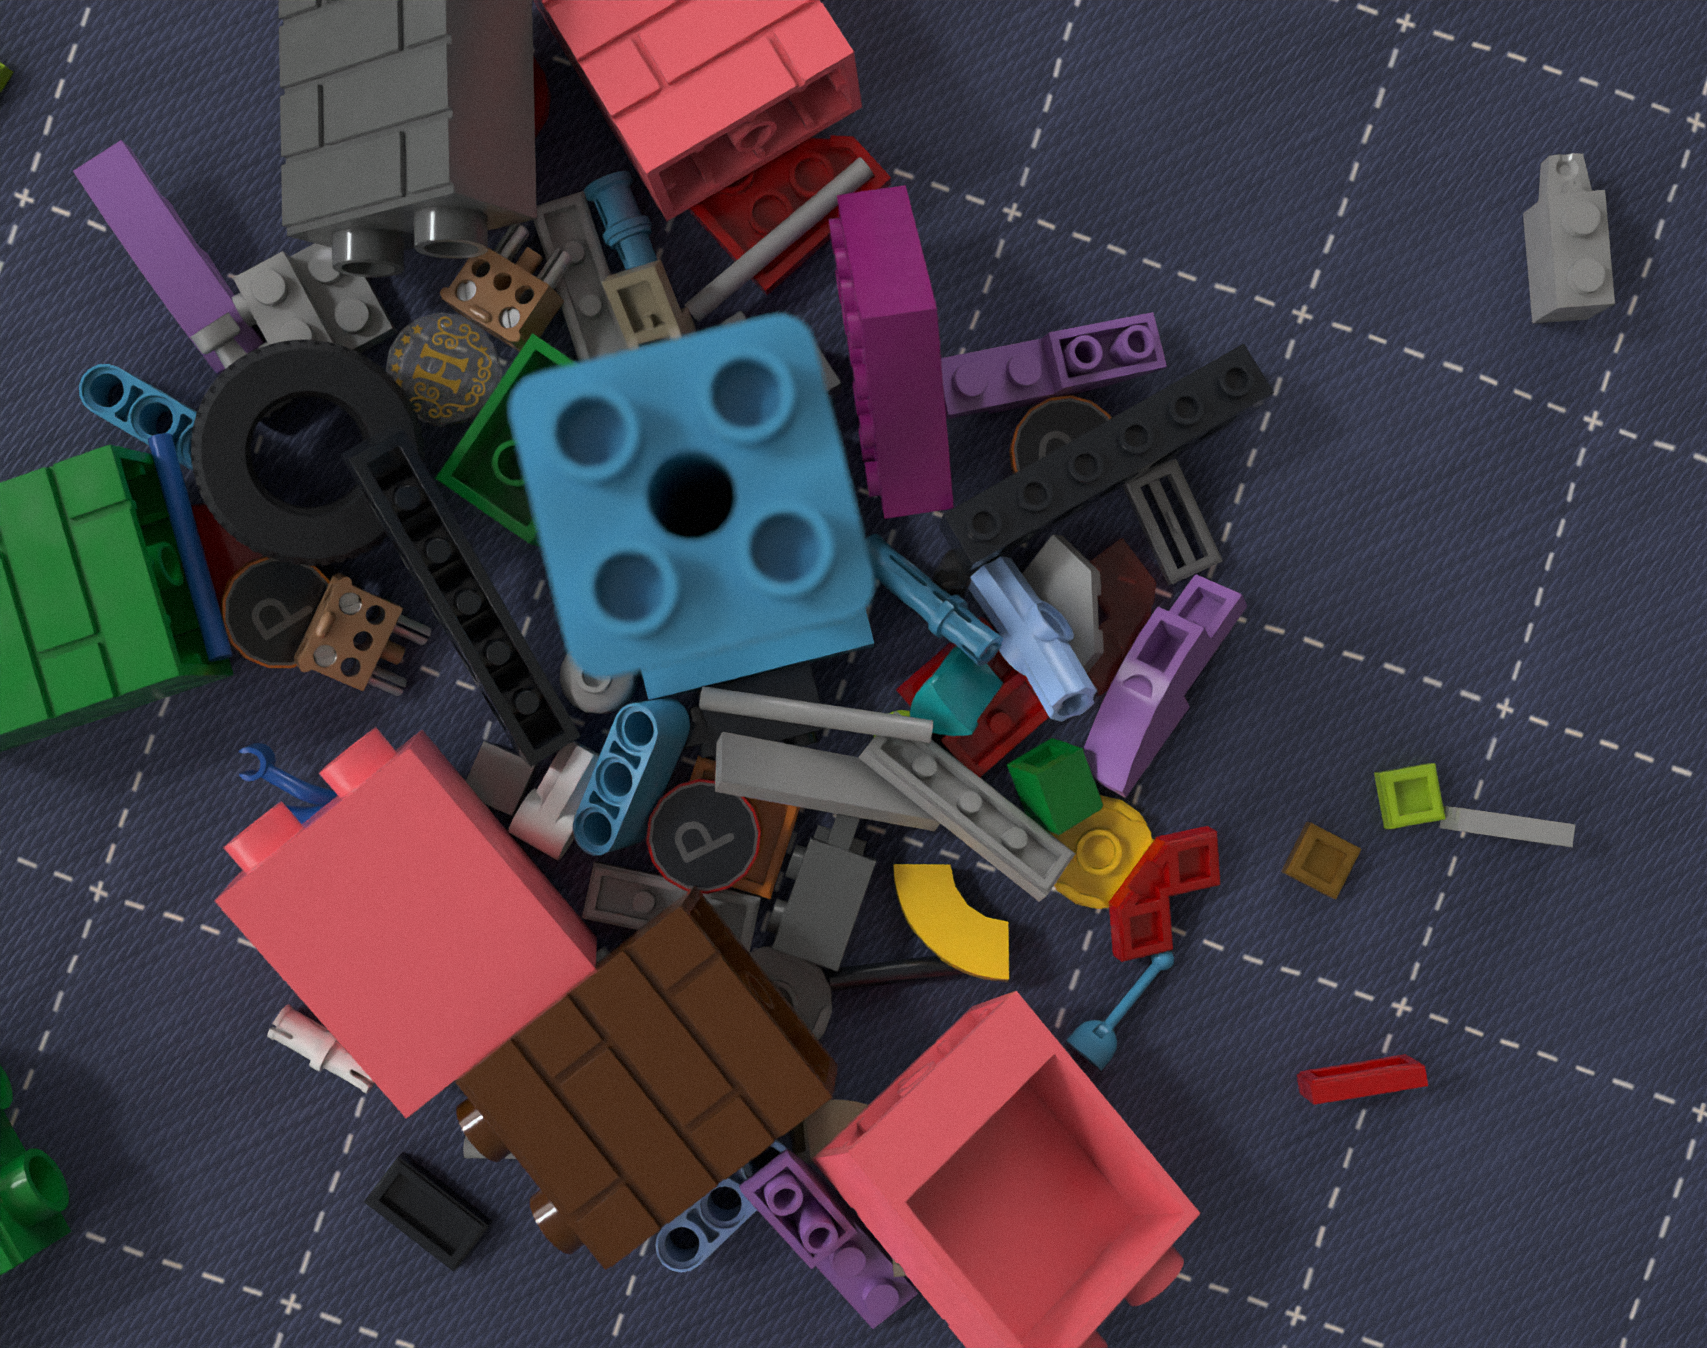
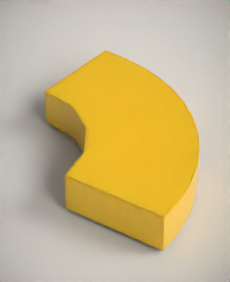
[893,864,1009,982]

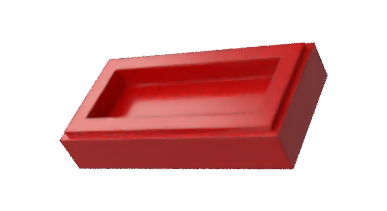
[1296,1054,1428,1105]

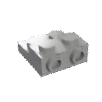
[232,243,398,353]

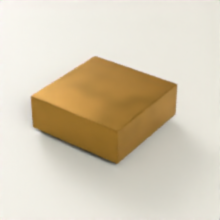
[1281,822,1361,899]

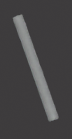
[684,157,874,323]
[699,686,933,743]

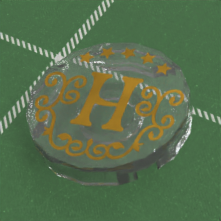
[386,312,502,428]

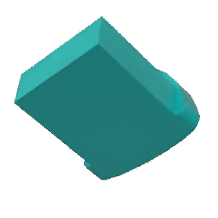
[910,646,1003,736]

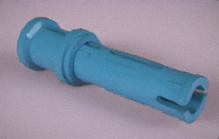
[583,171,658,270]

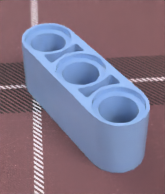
[655,1134,793,1272]

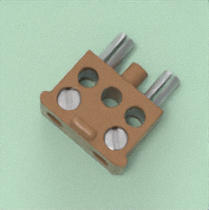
[440,223,573,352]
[294,573,431,696]

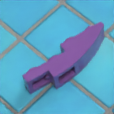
[941,312,1167,419]
[1083,574,1247,798]
[739,1149,918,1329]

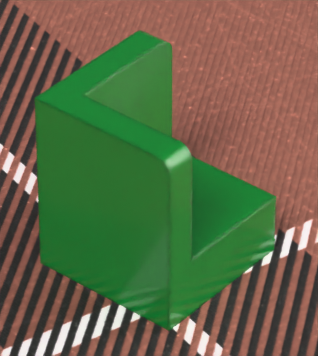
[1007,738,1103,835]

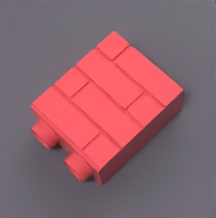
[534,0,862,221]
[812,991,1201,1348]

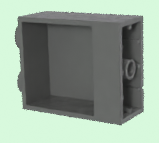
[278,0,537,277]

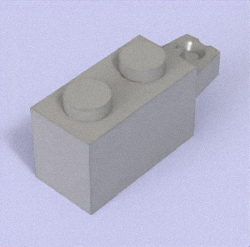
[1523,153,1615,323]

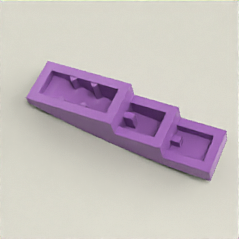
[73,140,265,375]

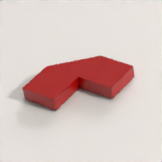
[1109,826,1220,962]

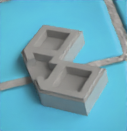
[1022,534,1104,673]

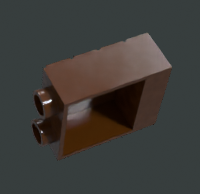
[455,885,838,1270]

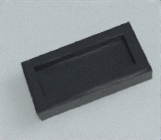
[364,1152,492,1272]

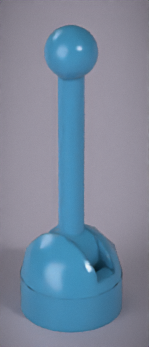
[1066,951,1174,1071]

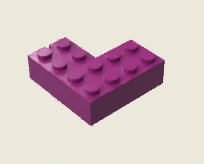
[829,185,954,519]

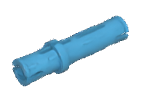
[865,534,1003,666]

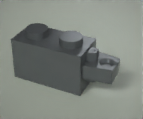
[766,814,876,972]

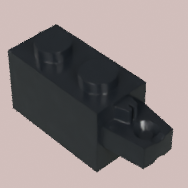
[683,661,827,758]

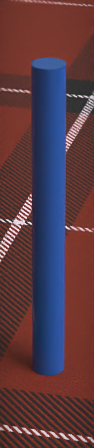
[148,433,233,662]

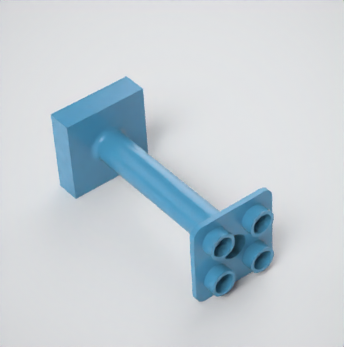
[509,314,874,700]

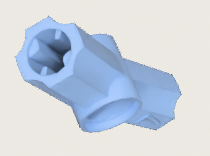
[968,556,1097,722]

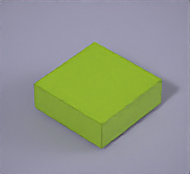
[1374,763,1446,829]

